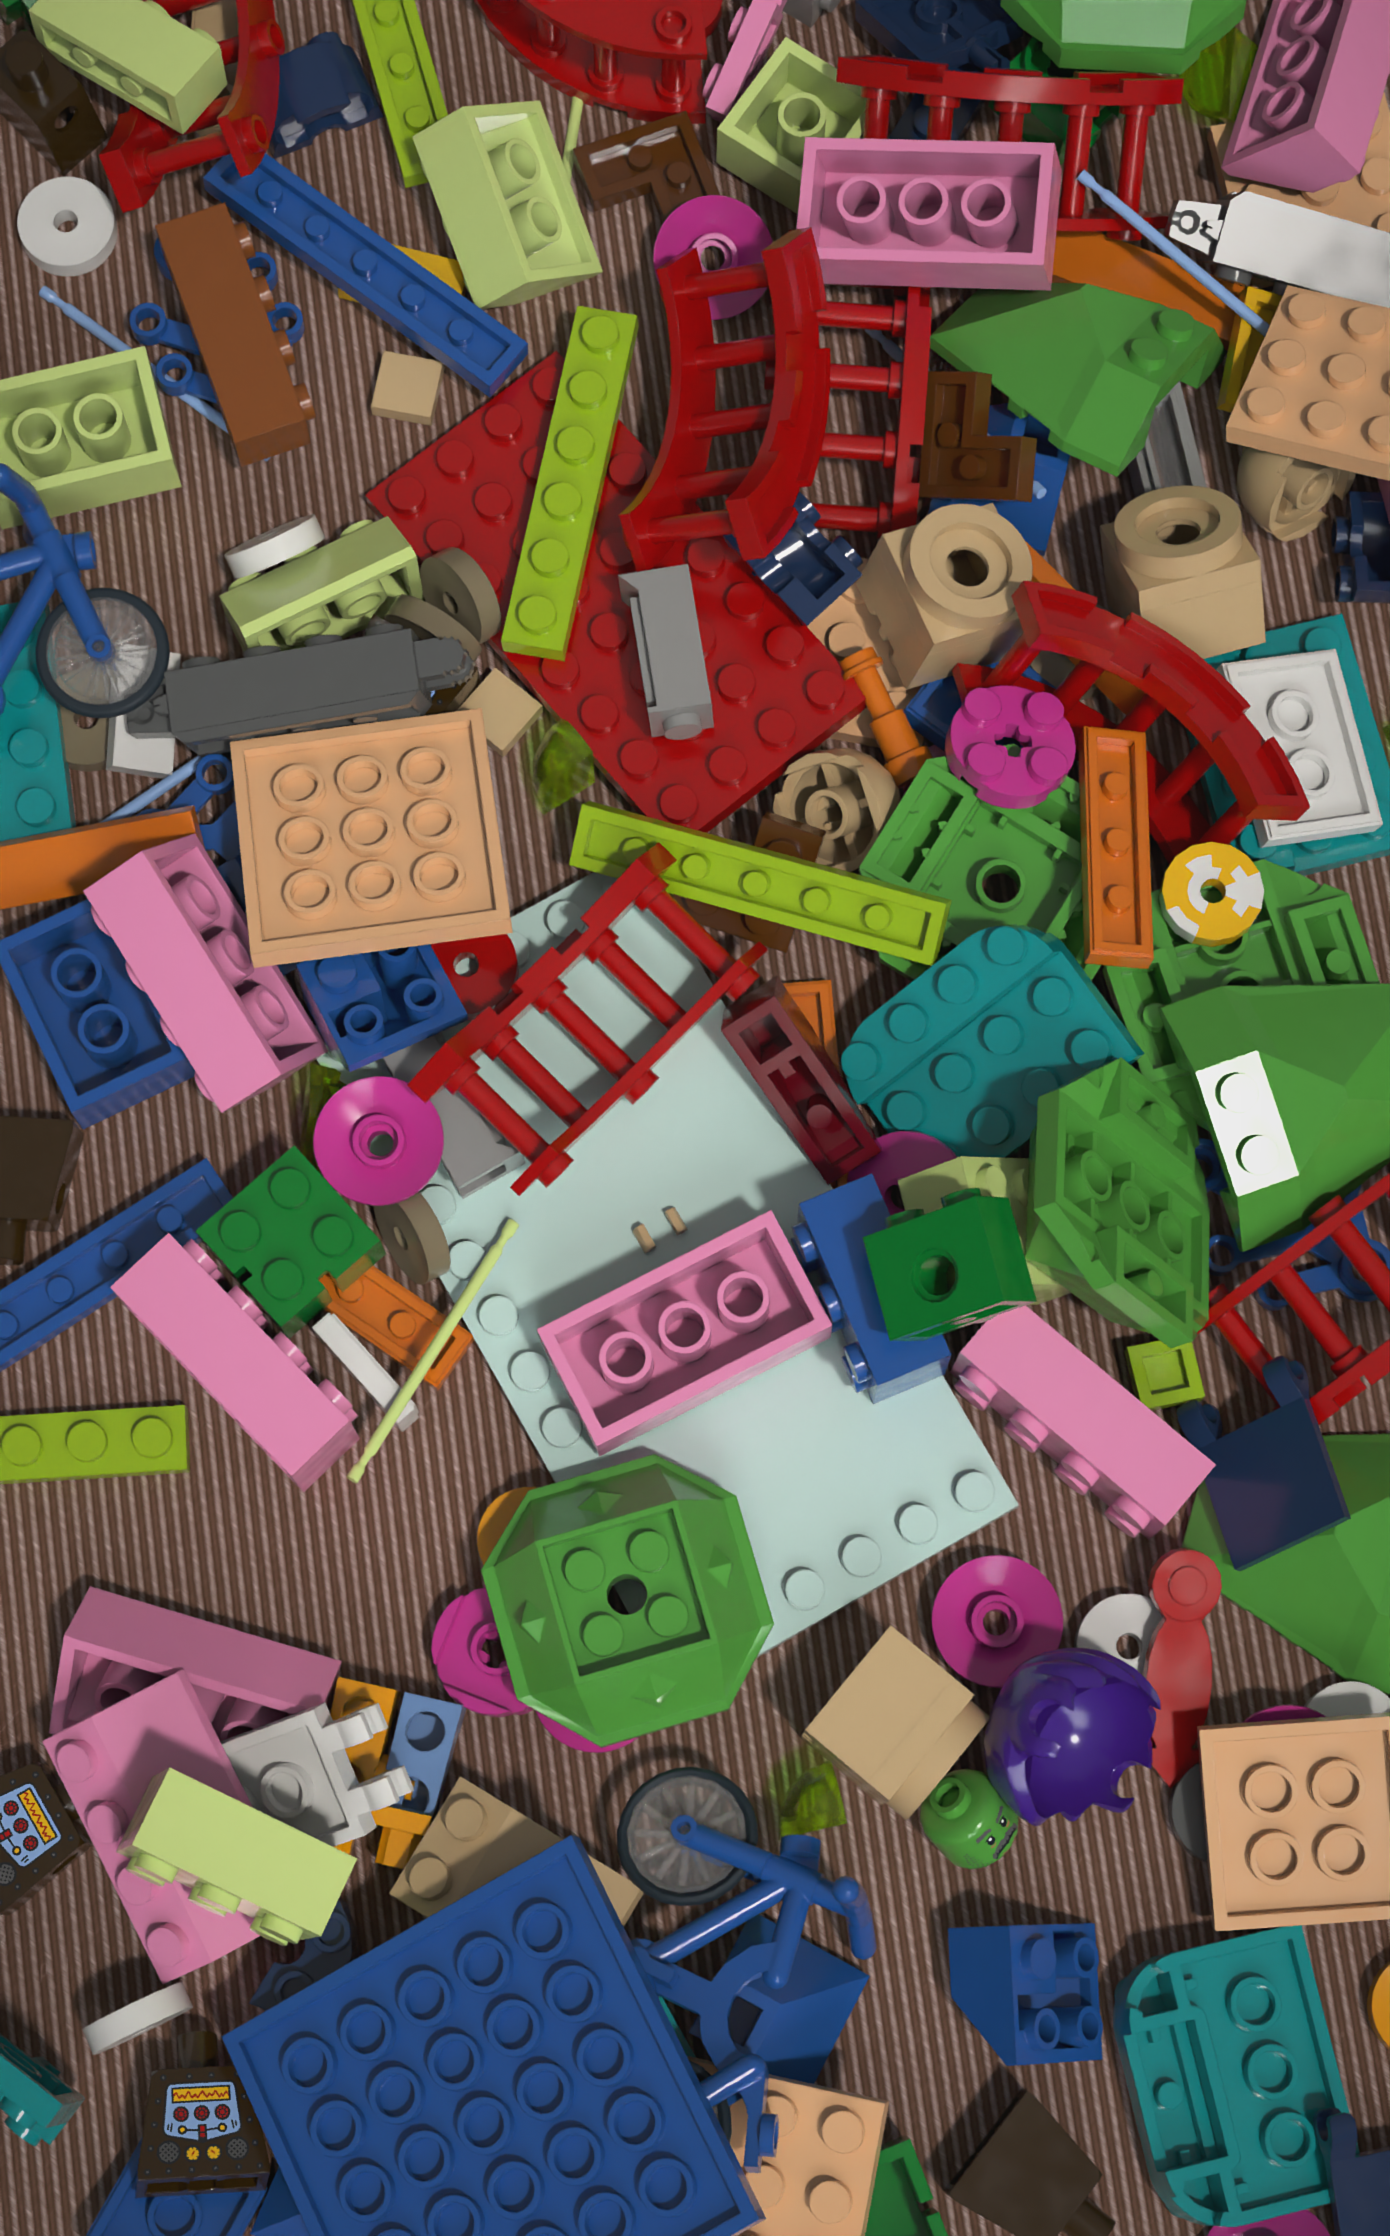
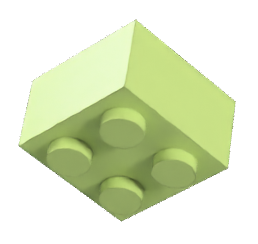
[716,37,866,214]

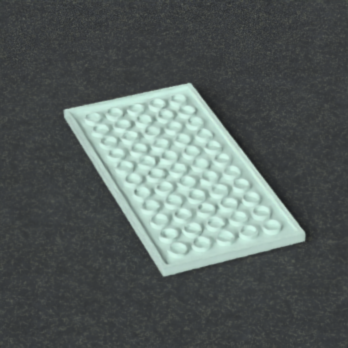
[315,872,1019,1658]

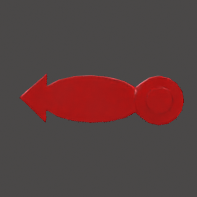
[1143,1547,1222,1789]

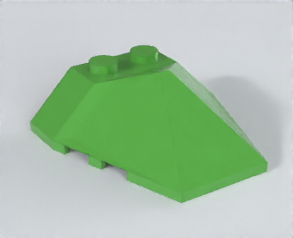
[930,283,1226,477]
[1158,983,1390,1252]
[1180,1433,1390,1696]

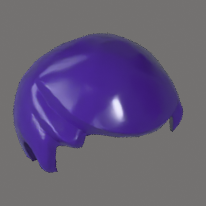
[984,1648,1161,1826]

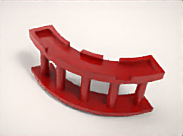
[98,0,285,213]
[474,0,707,124]
[836,55,1184,241]
[619,227,831,572]
[764,229,932,539]
[952,580,1310,866]
[407,843,768,1196]
[1197,1173,1390,1425]

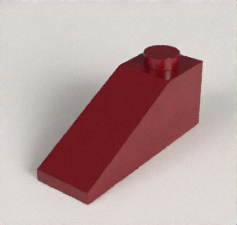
[721,976,882,1185]

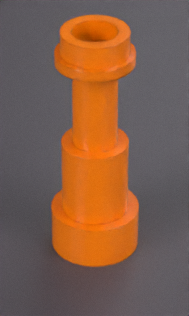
[839,647,933,789]

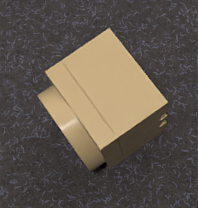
[1100,485,1266,659]
[856,503,1033,690]
[800,1625,989,1820]

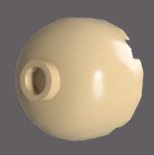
[1236,446,1357,542]
[773,748,901,873]

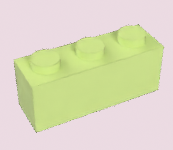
[28,0,228,134]

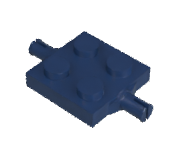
[855,0,1023,72]

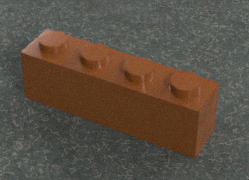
[155,202,316,467]

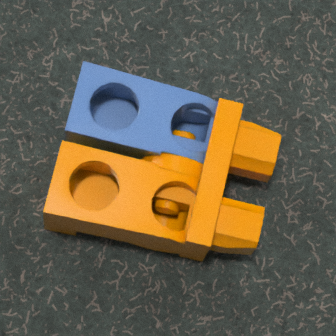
[330,1677,466,1869]

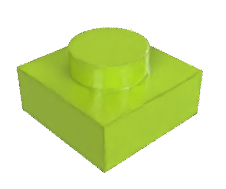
[1124,1340,1205,1411]

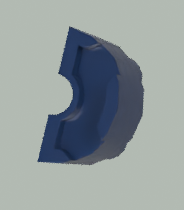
[269,32,384,159]
[1331,491,1390,604]
[722,492,863,626]
[249,1897,359,2010]

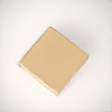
[371,350,444,426]
[457,668,543,757]

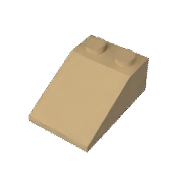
[389,1776,644,1927]

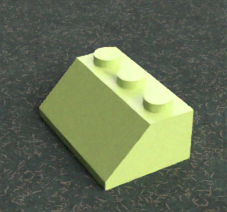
[412,100,603,309]
[219,516,424,651]

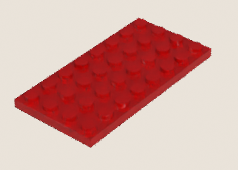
[365,350,867,833]

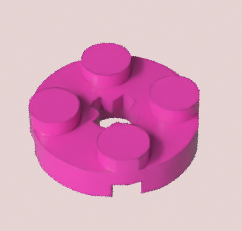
[945,686,1076,809]
[431,1585,533,1718]

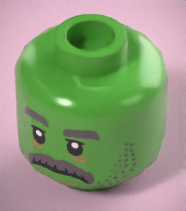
[920,1768,1018,1870]

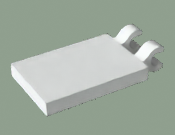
[220,1702,414,1847]

